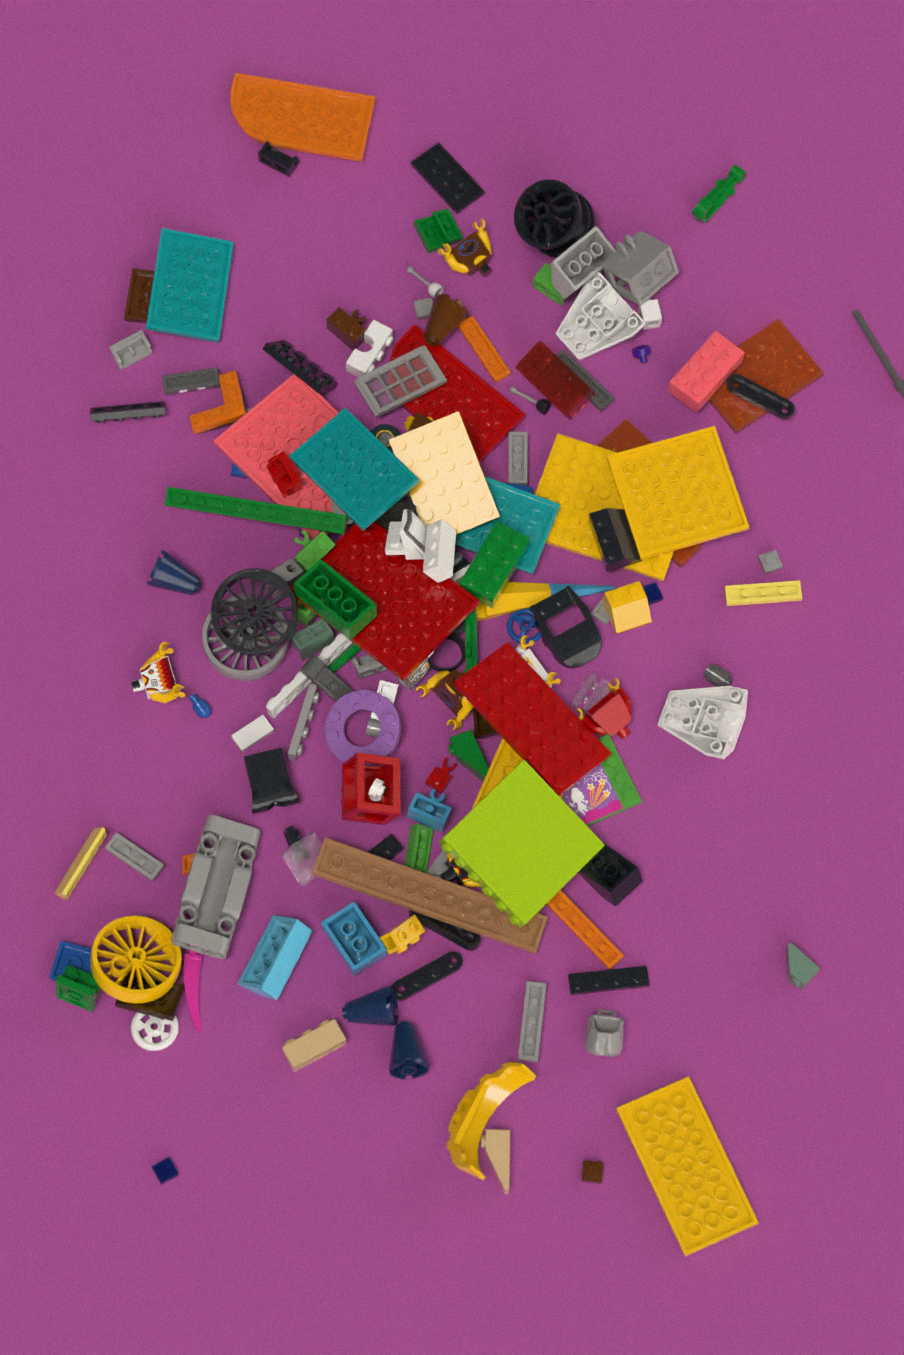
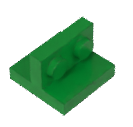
[55,965,101,1013]

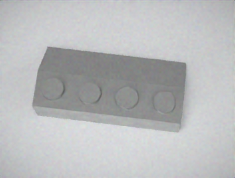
[551,226,616,299]

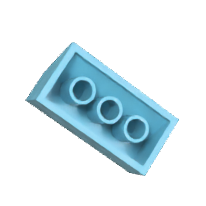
[237,915,312,1000]

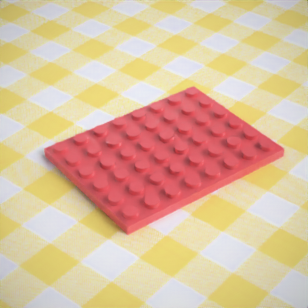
[214,374,339,539]

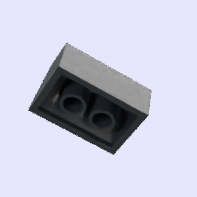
[589,508,642,572]

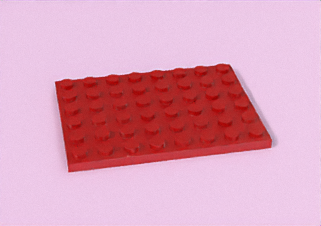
[291,522,479,681]

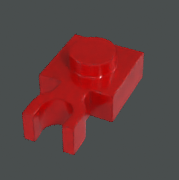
[425,758,457,794]

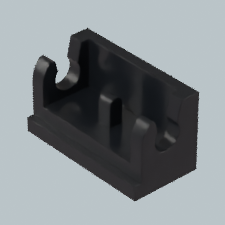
[258,141,300,177]

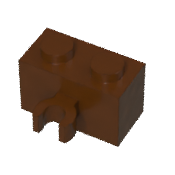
[326,307,366,351]

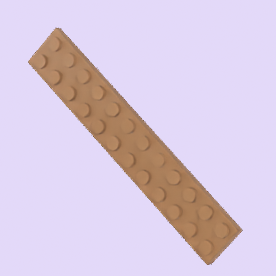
[312,838,548,954]

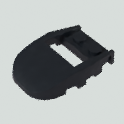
[529,586,601,669]

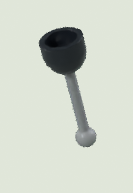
[510,386,552,415]

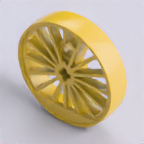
[90,916,181,1003]

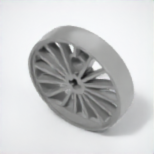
[202,595,289,681]

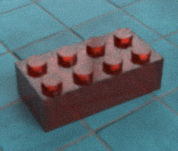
[515,340,596,420]

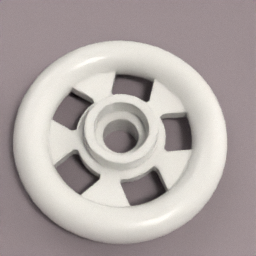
[131,1012,179,1051]

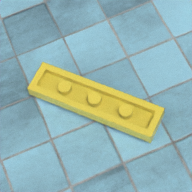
[724,580,802,606]

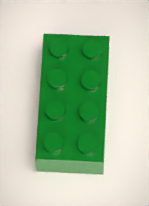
[459,521,530,608]
[294,559,377,640]

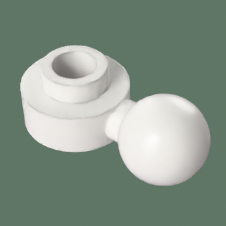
[368,778,386,802]

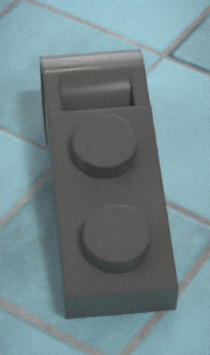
[300,655,353,702]

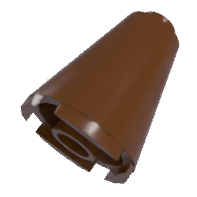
[423,294,467,346]

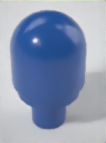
[189,693,211,718]

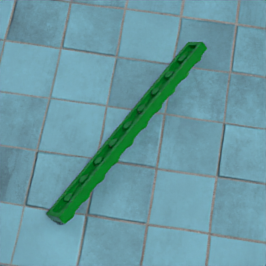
[164,487,348,535]

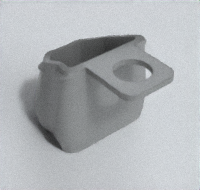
[584,1009,624,1057]

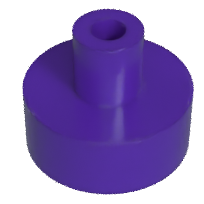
[631,344,651,363]

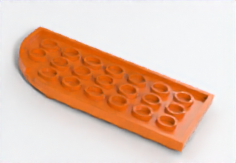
[230,73,376,162]

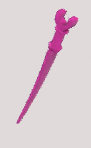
[183,950,203,1033]

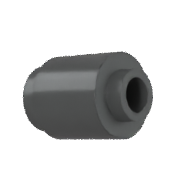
[703,663,733,687]

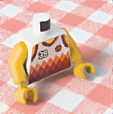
[131,642,185,704]

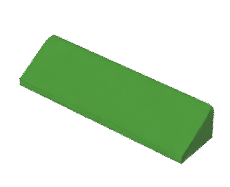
[404,823,434,873]

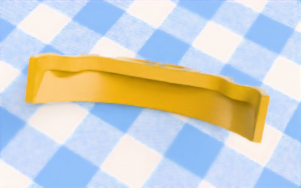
[447,1062,536,1180]

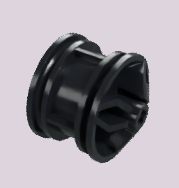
[514,179,595,258]

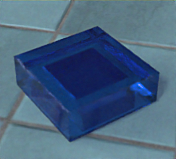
[643,582,663,605]
[151,1157,179,1185]

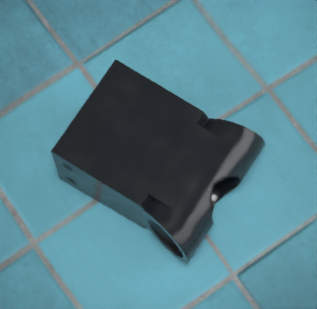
[244,747,300,814]

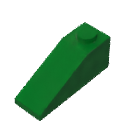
[447,730,489,782]

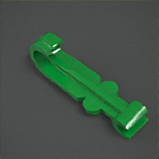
[691,164,747,223]
[463,609,478,674]

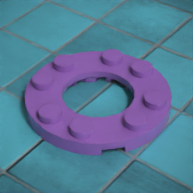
[325,690,401,766]

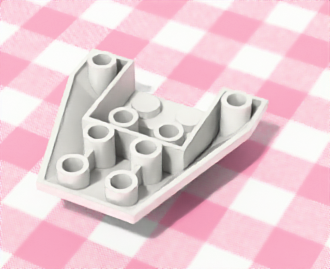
[556,272,646,361]
[657,686,748,760]

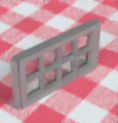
[354,345,447,418]

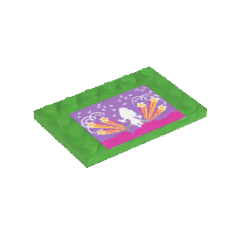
[561,735,642,827]

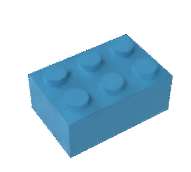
[321,902,387,976]

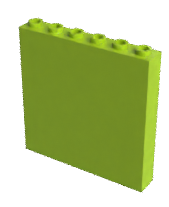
[438,760,605,927]

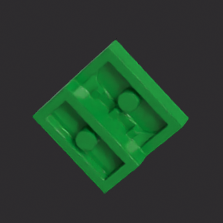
[413,208,463,253]

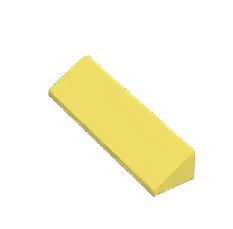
[55,827,107,900]

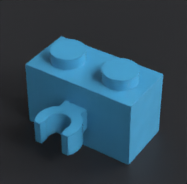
[407,789,452,833]

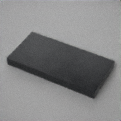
[411,142,485,214]

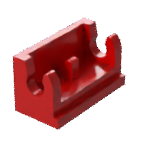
[266,451,302,498]

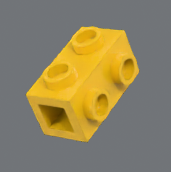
[379,915,425,955]

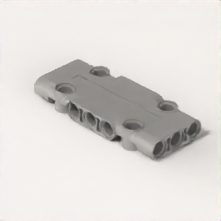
[171,815,261,959]

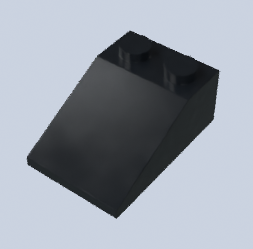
[578,844,643,906]

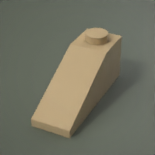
[481,1129,510,1194]

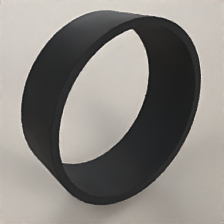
[428,632,466,672]

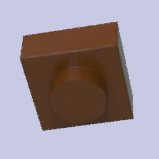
[581,1160,604,1184]

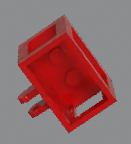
[341,752,401,825]

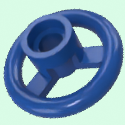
[507,609,541,644]

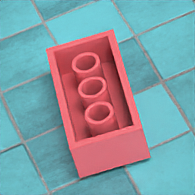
[668,331,745,413]

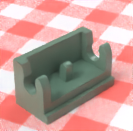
[291,619,335,661]

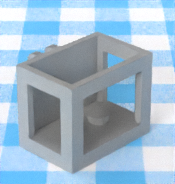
[602,230,679,306]

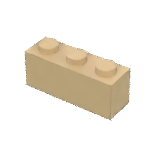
[282,1019,346,1072]

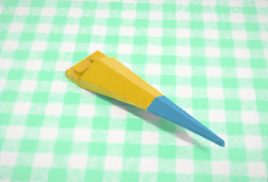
[475,582,615,621]

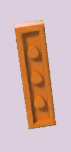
[457,315,511,383]

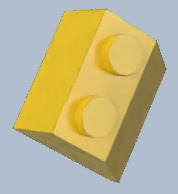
[602,581,652,634]

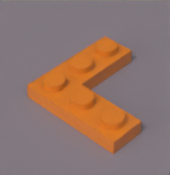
[190,370,246,434]

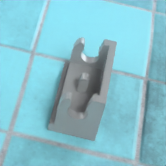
[109,330,153,371]
[351,655,388,680]

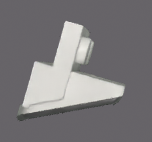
[385,509,427,560]

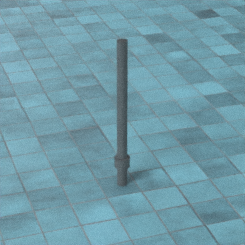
[852,310,904,399]

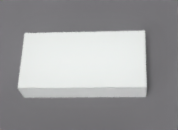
[231,715,274,753]

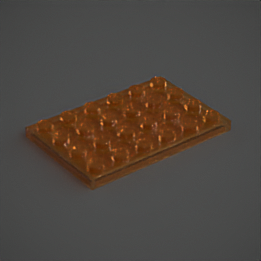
[708,319,824,434]

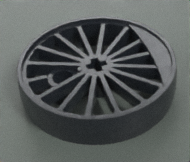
[211,568,299,656]

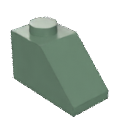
[786,942,820,990]

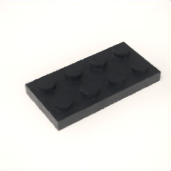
[263,340,337,393]

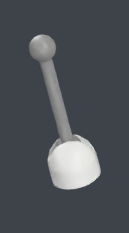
[406,266,444,298]

